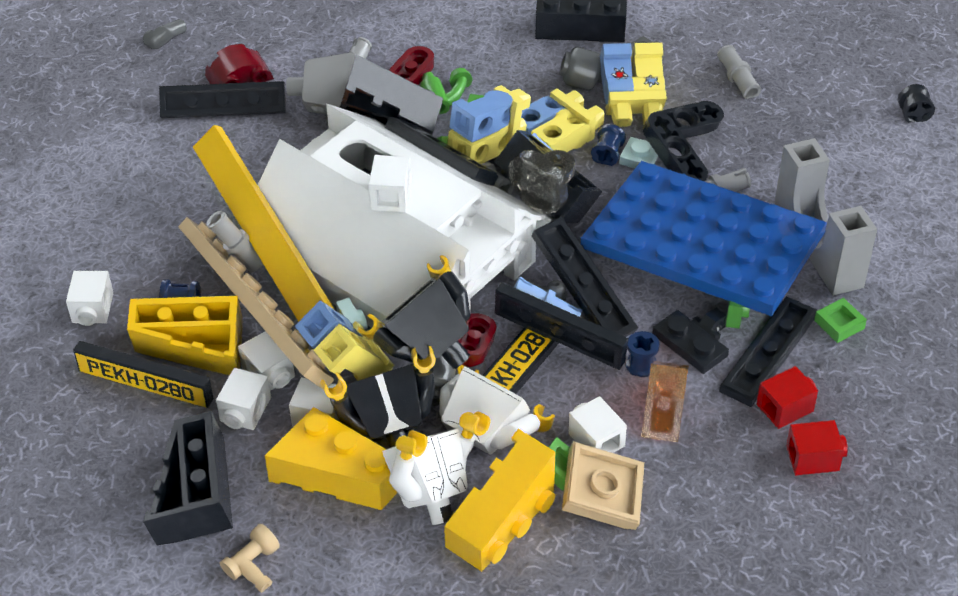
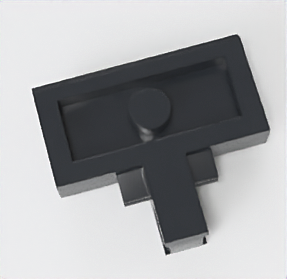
[652,307,729,374]

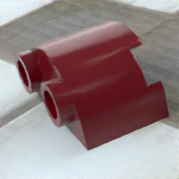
[205,44,274,84]

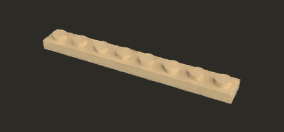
[178,217,335,388]

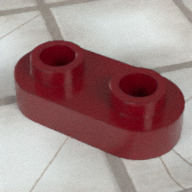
[389,46,434,85]
[458,313,497,367]

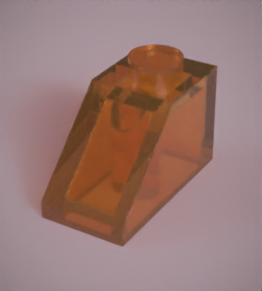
[641,361,689,442]

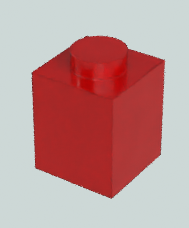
[756,366,818,429]
[786,420,848,476]

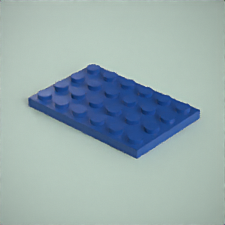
[581,161,827,316]

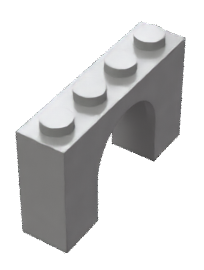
[774,138,877,296]

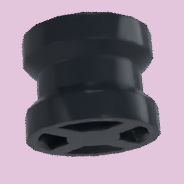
[897,84,935,123]

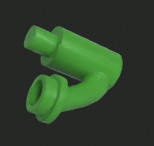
[420,68,473,114]

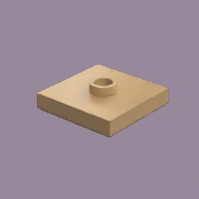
[562,441,645,530]

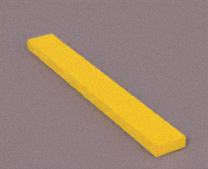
[193,125,335,322]

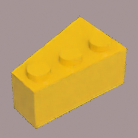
[127,296,243,375]
[265,407,398,510]
[444,428,556,572]

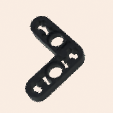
[642,101,724,181]

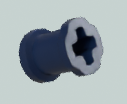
[591,124,626,166]
[159,279,201,298]
[625,331,660,377]

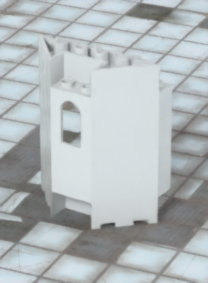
[258,103,554,328]

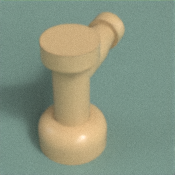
[220,524,280,593]

